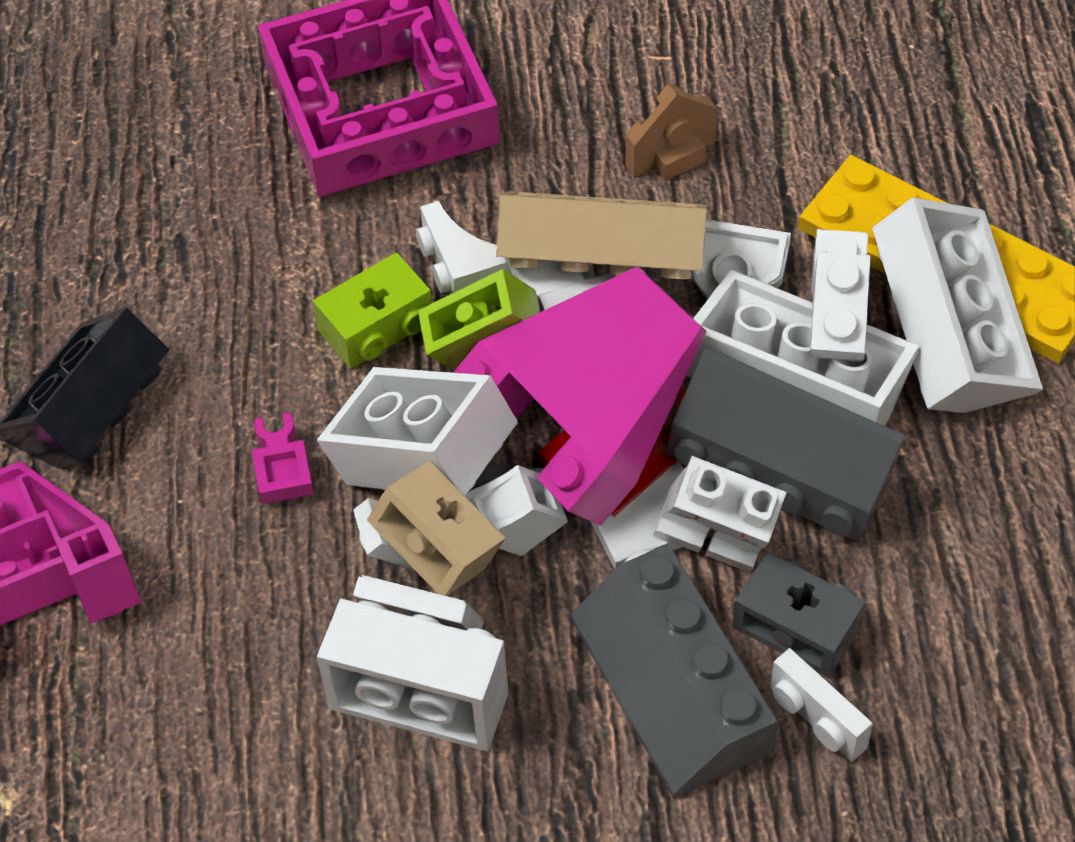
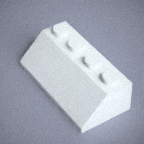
[872,197,1043,413]
[686,270,919,426]

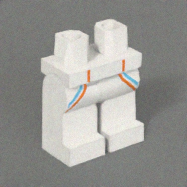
[653,456,786,573]

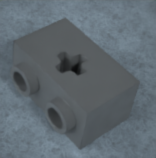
[732,551,866,679]

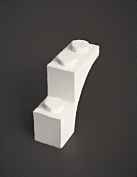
[416,201,585,304]
[810,229,870,361]
[353,465,568,570]

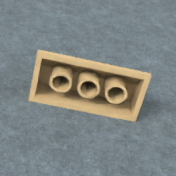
[496,191,707,279]

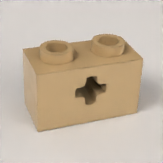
[367,460,506,596]

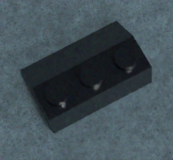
[0,307,170,468]

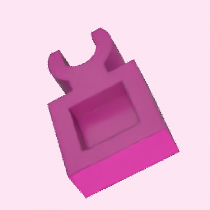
[252,412,314,504]

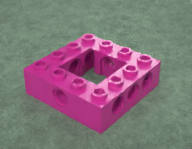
[257,0,500,197]

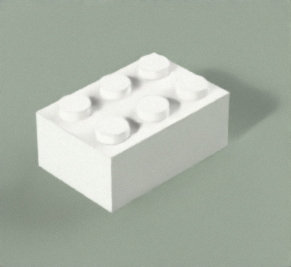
[317,367,518,496]
[317,598,508,752]

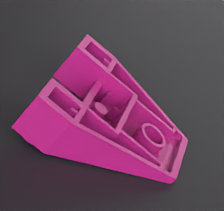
[453,267,707,526]
[0,461,141,625]

